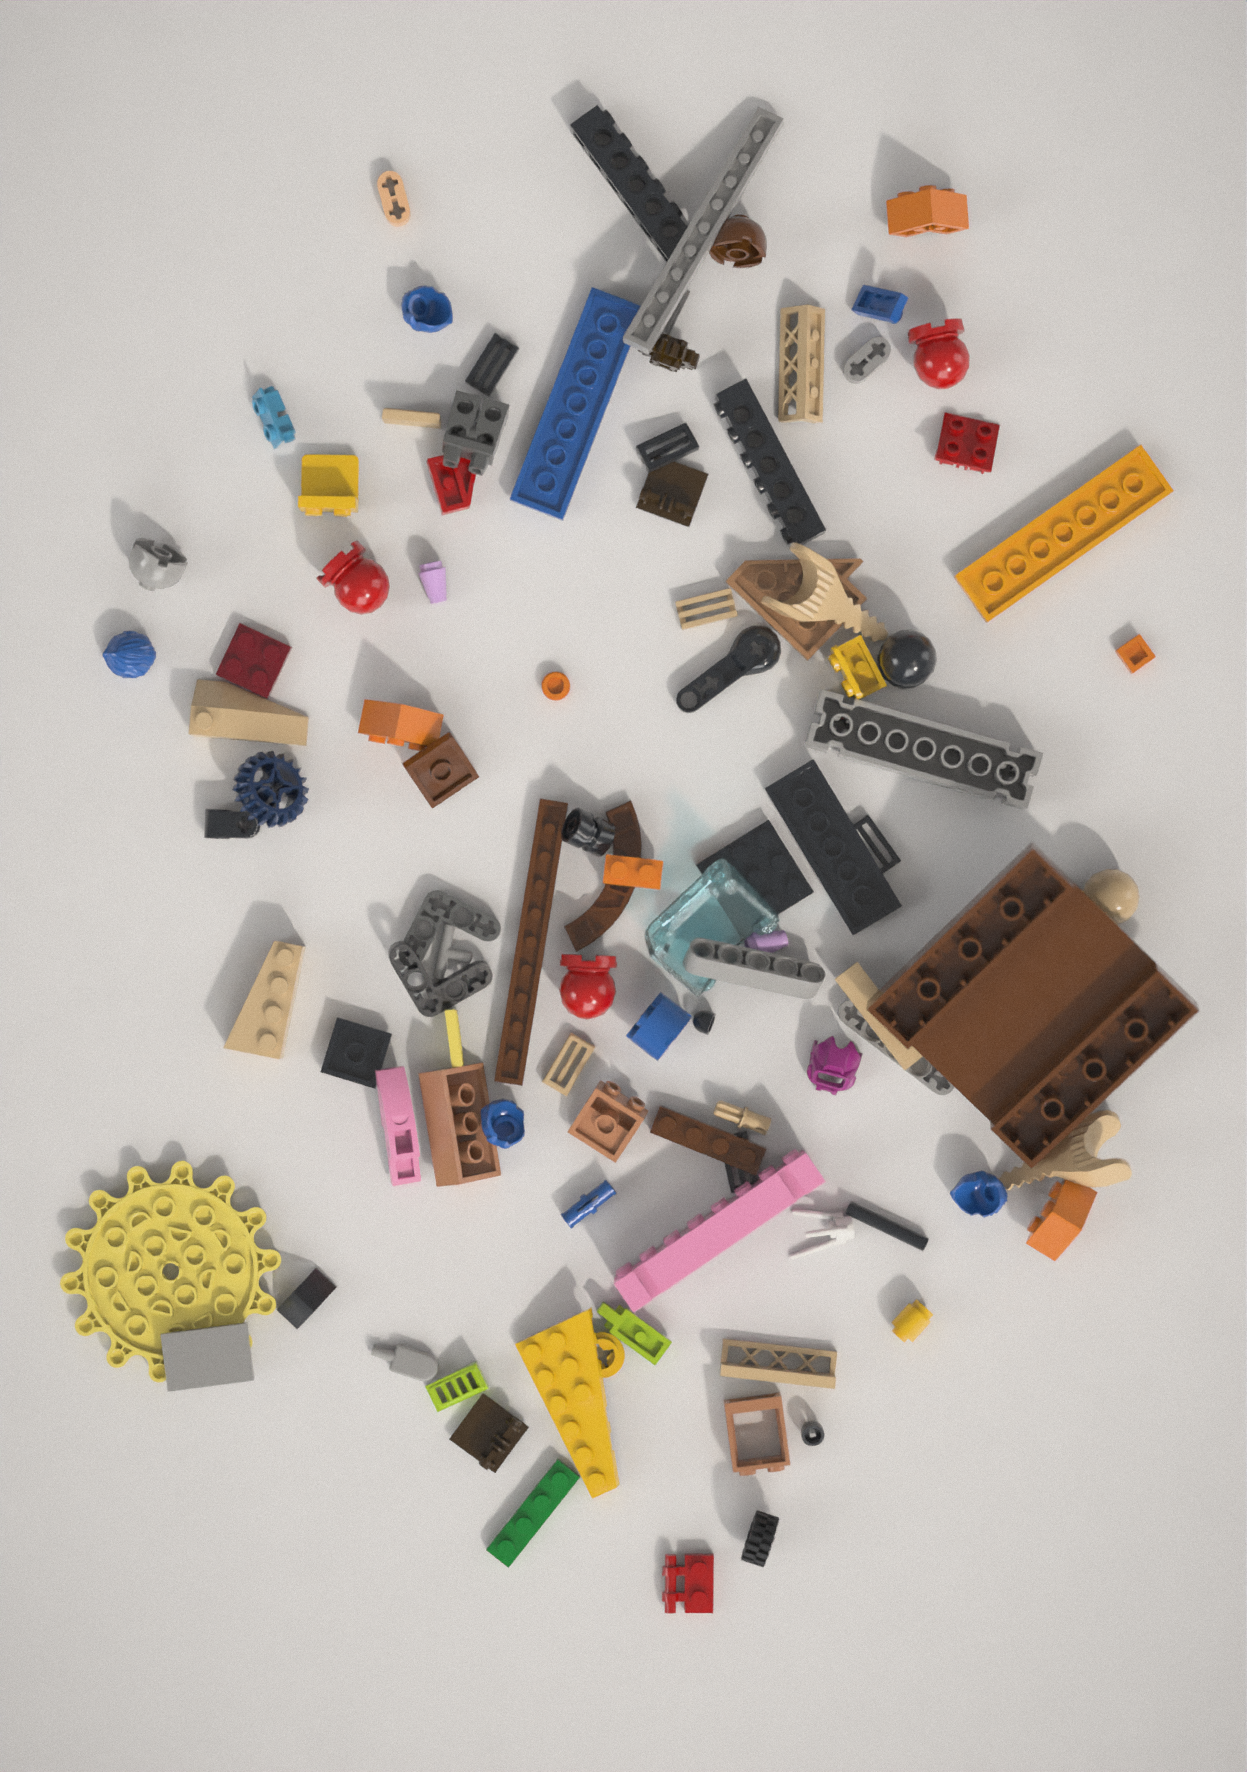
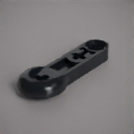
[676,625,781,713]

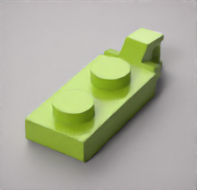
[597,1301,672,1365]

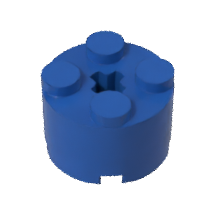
[626,992,692,1061]

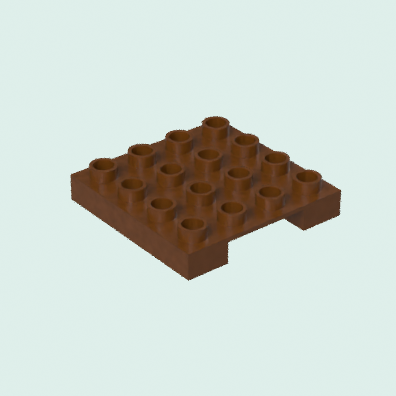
[867,842,1200,1169]

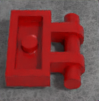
[662,1553,714,1614]

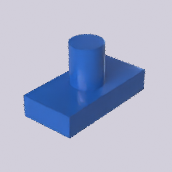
[851,285,908,324]

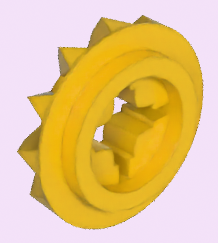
[596,1332,625,1378]

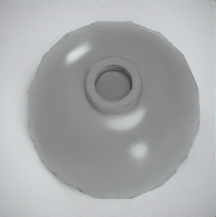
[129,538,188,591]

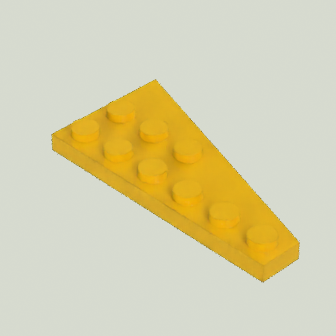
[515,1307,620,1499]

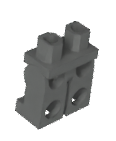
[442,390,509,476]

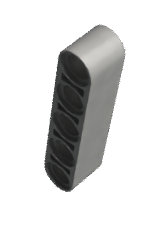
[682,938,825,999]

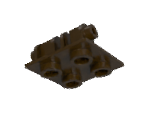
[636,456,709,527]
[449,1393,529,1473]

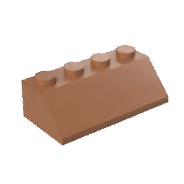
[418,1063,501,1187]

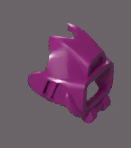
[806,1036,863,1095]

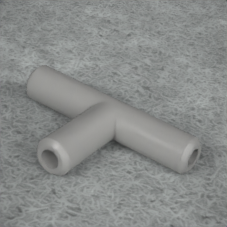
[433,923,473,980]

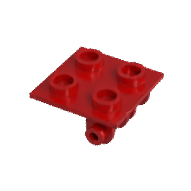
[934,412,1000,474]

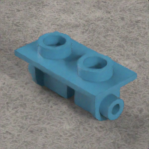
[252,386,296,449]

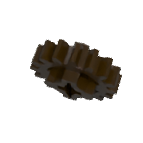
[638,333,700,372]

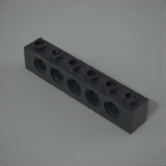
[570,105,689,263]
[713,378,826,545]

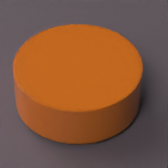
[542,672,570,701]

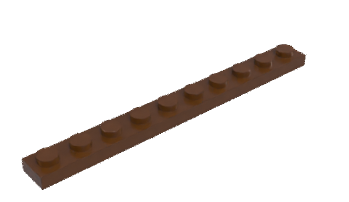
[494,798,568,1086]

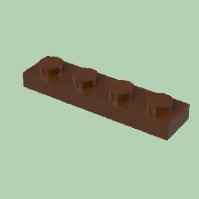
[650,1105,767,1175]

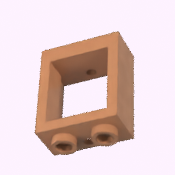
[723,1392,790,1476]

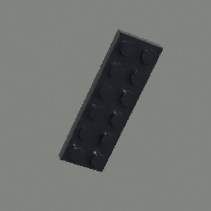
[765,759,902,935]

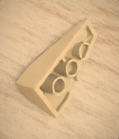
[189,679,309,746]

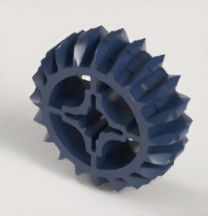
[232,751,309,828]

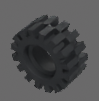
[741,1510,779,1567]

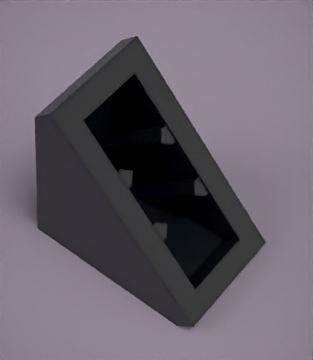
[277,1268,337,1329]

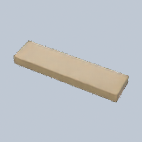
[834,962,923,1070]

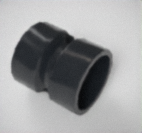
[561,808,615,857]

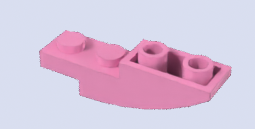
[375,1066,421,1186]

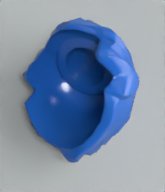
[401,285,453,333]
[102,631,156,678]
[481,1098,525,1149]
[950,1170,1008,1218]

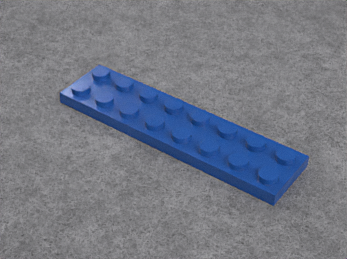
[510,287,641,521]

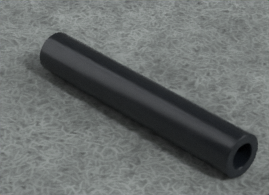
[845,1201,929,1251]

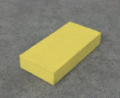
[445,1009,464,1068]

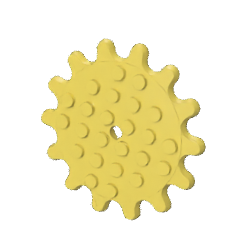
[60,1161,281,1383]

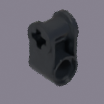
[204,809,261,839]

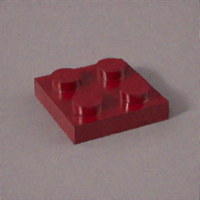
[216,623,292,699]

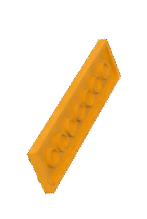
[954,445,1174,623]

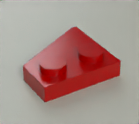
[426,455,476,515]

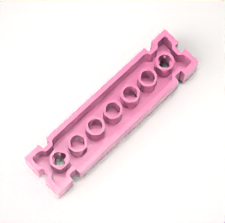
[614,1149,826,1313]

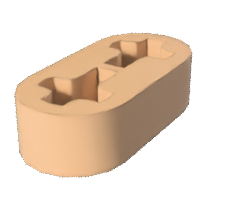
[377,171,411,227]

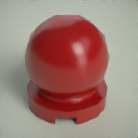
[907,318,970,390]
[316,540,390,615]
[559,954,617,1020]

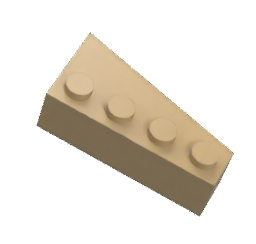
[223,941,306,1059]

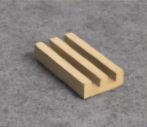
[382,408,441,429]
[675,588,738,630]
[542,1033,595,1096]

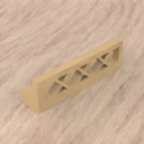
[778,304,825,423]
[719,1338,837,1389]

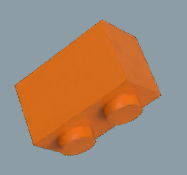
[603,854,663,890]

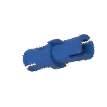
[560,1179,617,1229]

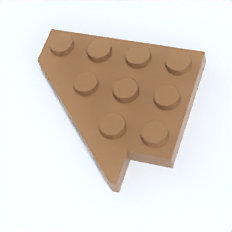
[725,558,867,661]

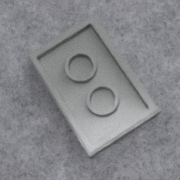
[160,1322,255,1392]

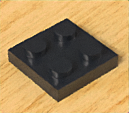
[320,1017,392,1089]

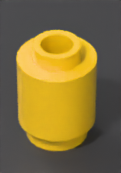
[891,1299,933,1343]

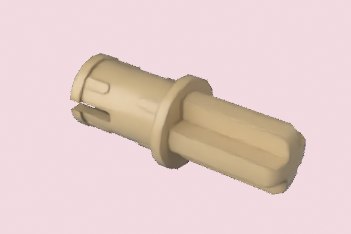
[714,1100,771,1135]

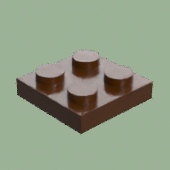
[402,732,479,809]

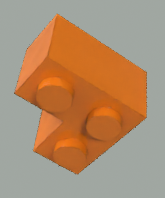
[886,185,969,237]
[358,699,444,751]
[1026,1179,1097,1261]

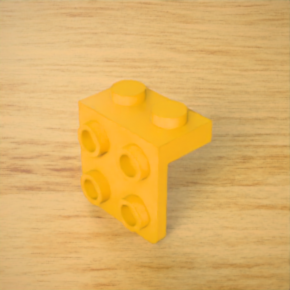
[298,454,359,517]
[828,635,887,700]

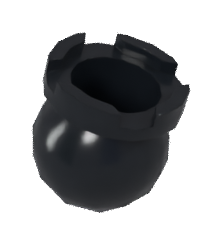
[877,629,937,689]

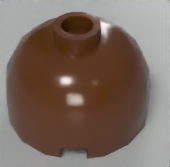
[709,214,767,268]

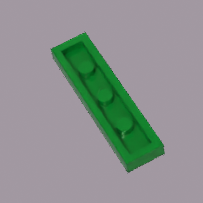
[486,1458,580,1568]

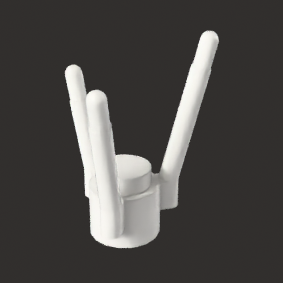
[789,1209,854,1259]

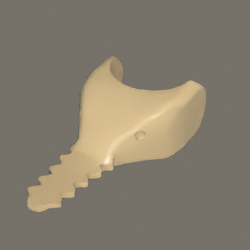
[761,543,888,642]
[998,1110,1132,1191]

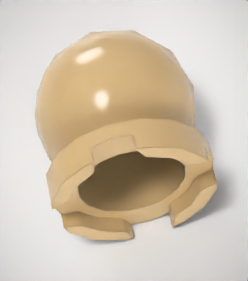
[1084,869,1140,925]

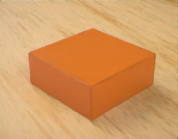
[1115,634,1156,674]

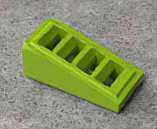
[425,1361,489,1412]

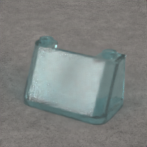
[644,859,780,997]

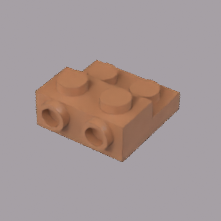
[568,1080,648,1163]

